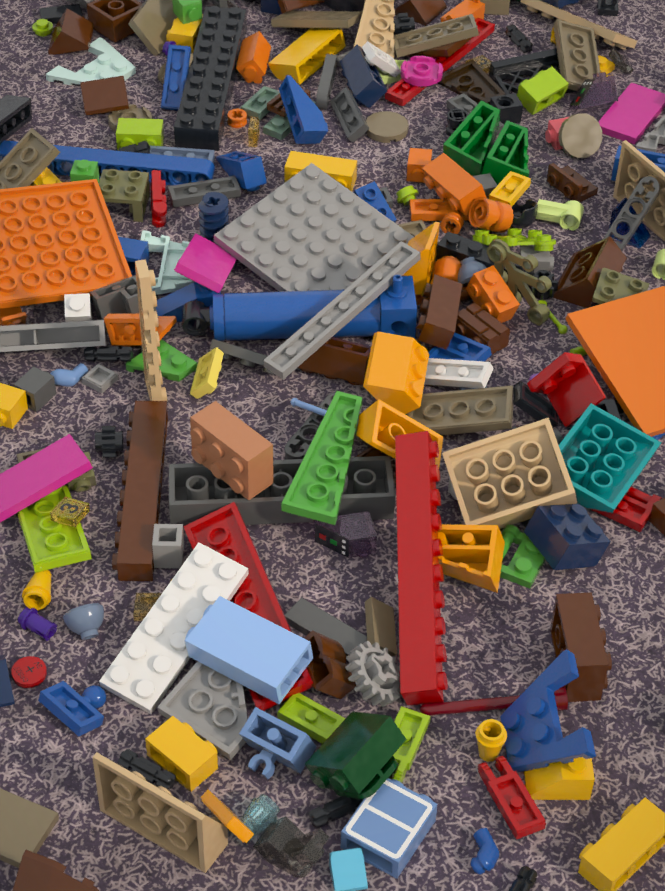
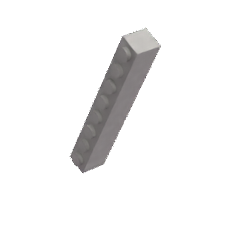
[0,319,106,352]

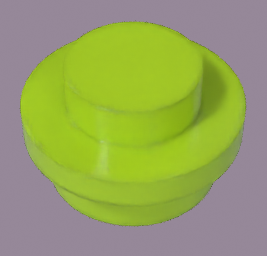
[32,19,53,36]
[396,185,419,205]

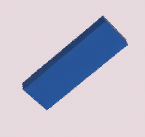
[161,44,191,111]

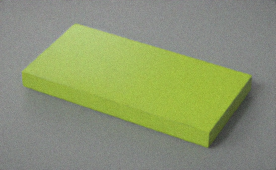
[17,485,92,573]

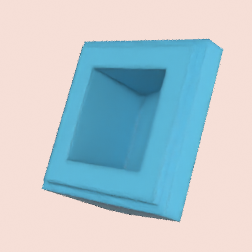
[329,848,368,891]

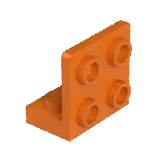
[104,314,177,347]

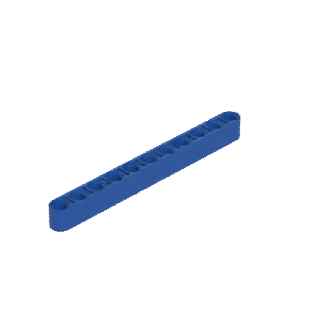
[0,140,215,185]

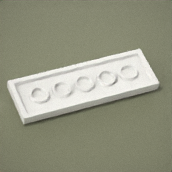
[99,542,249,714]

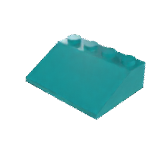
[559,403,662,513]

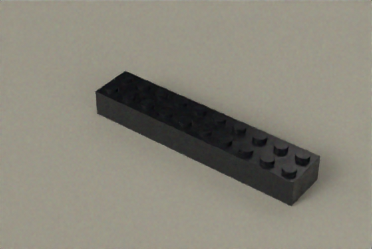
[174,6,247,151]

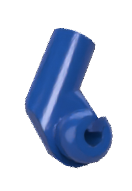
[470,828,499,875]

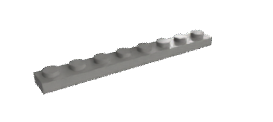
[263,241,421,380]

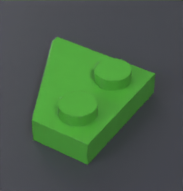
[126,339,197,382]

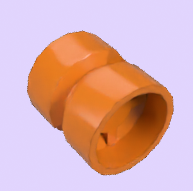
[468,197,514,233]

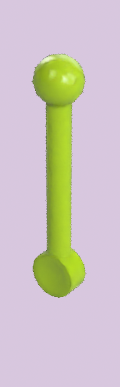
[538,300,568,334]

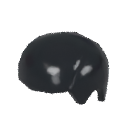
[510,199,538,228]

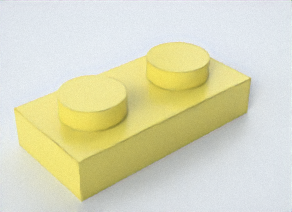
[190,347,224,399]

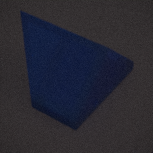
[609,198,651,248]

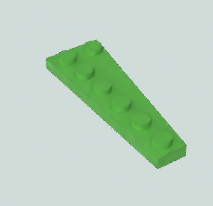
[281,391,362,525]

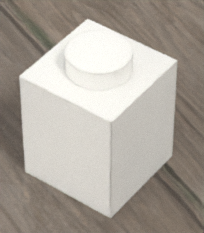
[64,293,92,322]

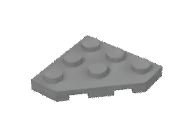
[157,661,248,760]

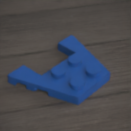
[500,649,596,772]

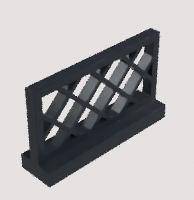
[488,48,576,94]

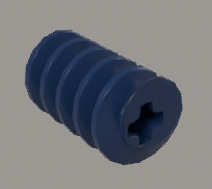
[198,192,229,244]

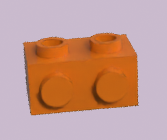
[466,265,520,323]

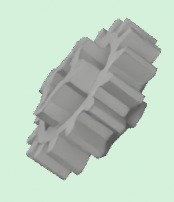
[345,641,401,707]

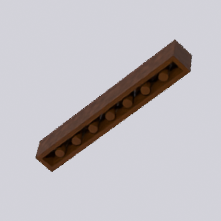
[112,401,168,581]

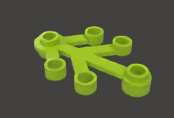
[472,228,556,251]

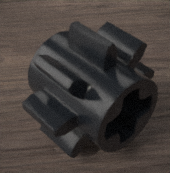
[393,13,415,35]
[527,270,558,300]
[95,426,123,458]

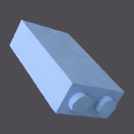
[185,596,313,704]

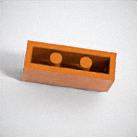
[422,153,487,217]

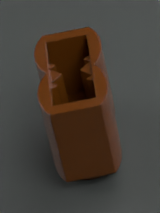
[304,631,356,699]

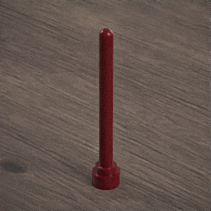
[420,686,568,716]

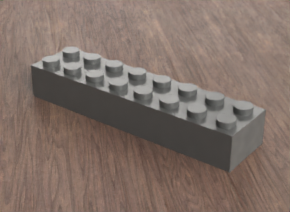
[169,456,395,526]

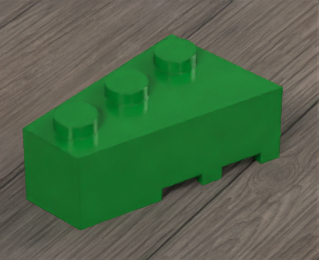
[443,100,500,176]
[481,120,529,185]

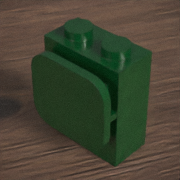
[305,712,407,799]

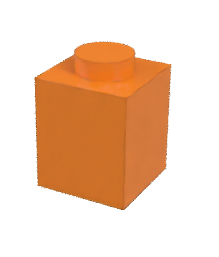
[406,148,432,183]

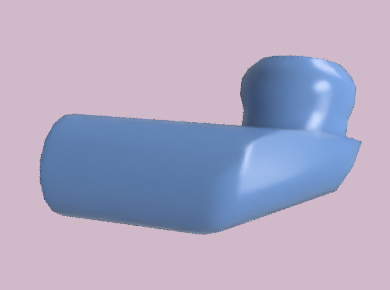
[50,363,89,387]

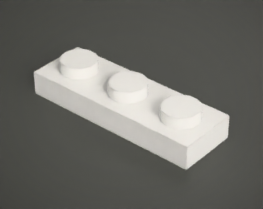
[424,358,494,388]

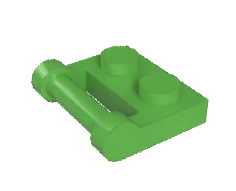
[500,525,546,589]

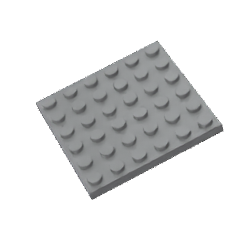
[214,163,414,291]

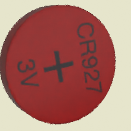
[11,656,47,688]

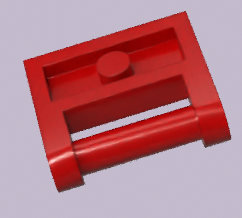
[590,487,662,532]

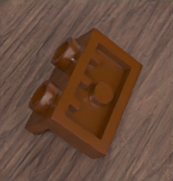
[547,163,598,202]

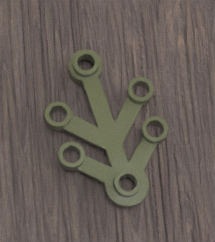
[487,239,552,326]

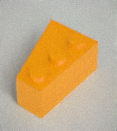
[438,524,505,593]

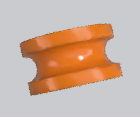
[227,109,247,128]
[440,212,464,234]

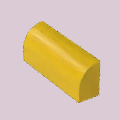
[268,28,346,85]

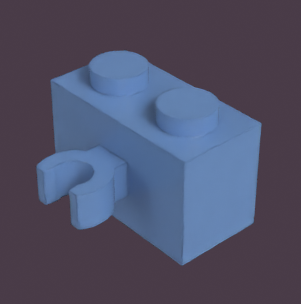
[239,707,317,779]

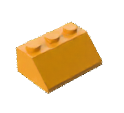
[402,222,440,295]
[363,332,429,414]
[356,399,443,468]

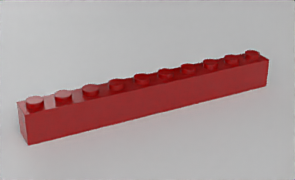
[395,431,448,705]

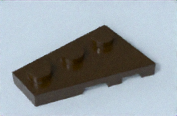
[438,60,506,104]

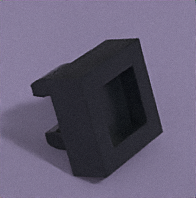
[597,0,619,16]

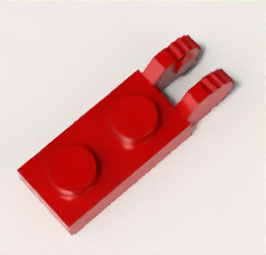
[150,170,167,228]
[477,756,546,840]

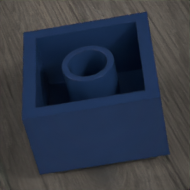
[524,504,611,570]

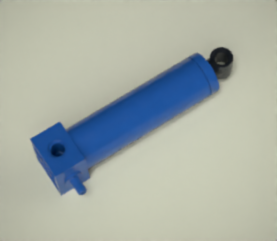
[182,275,417,341]

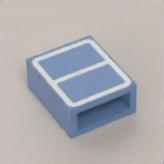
[340,778,438,879]

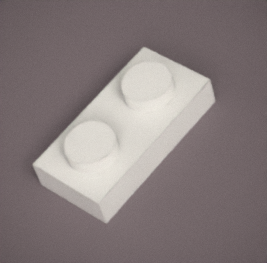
[362,41,400,77]

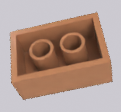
[190,401,273,501]

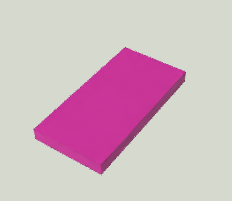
[598,82,665,145]
[174,233,237,293]
[0,434,93,523]

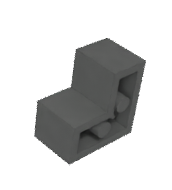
[90,275,159,326]

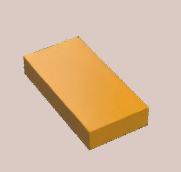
[200,789,254,843]

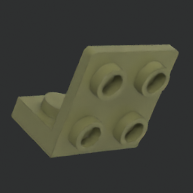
[99,169,150,222]
[592,268,649,304]

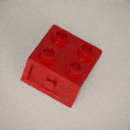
[527,352,606,427]

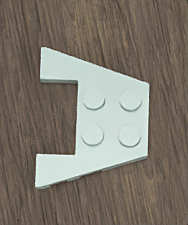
[46,37,136,85]
[141,230,195,295]

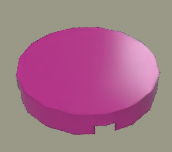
[400,56,443,87]

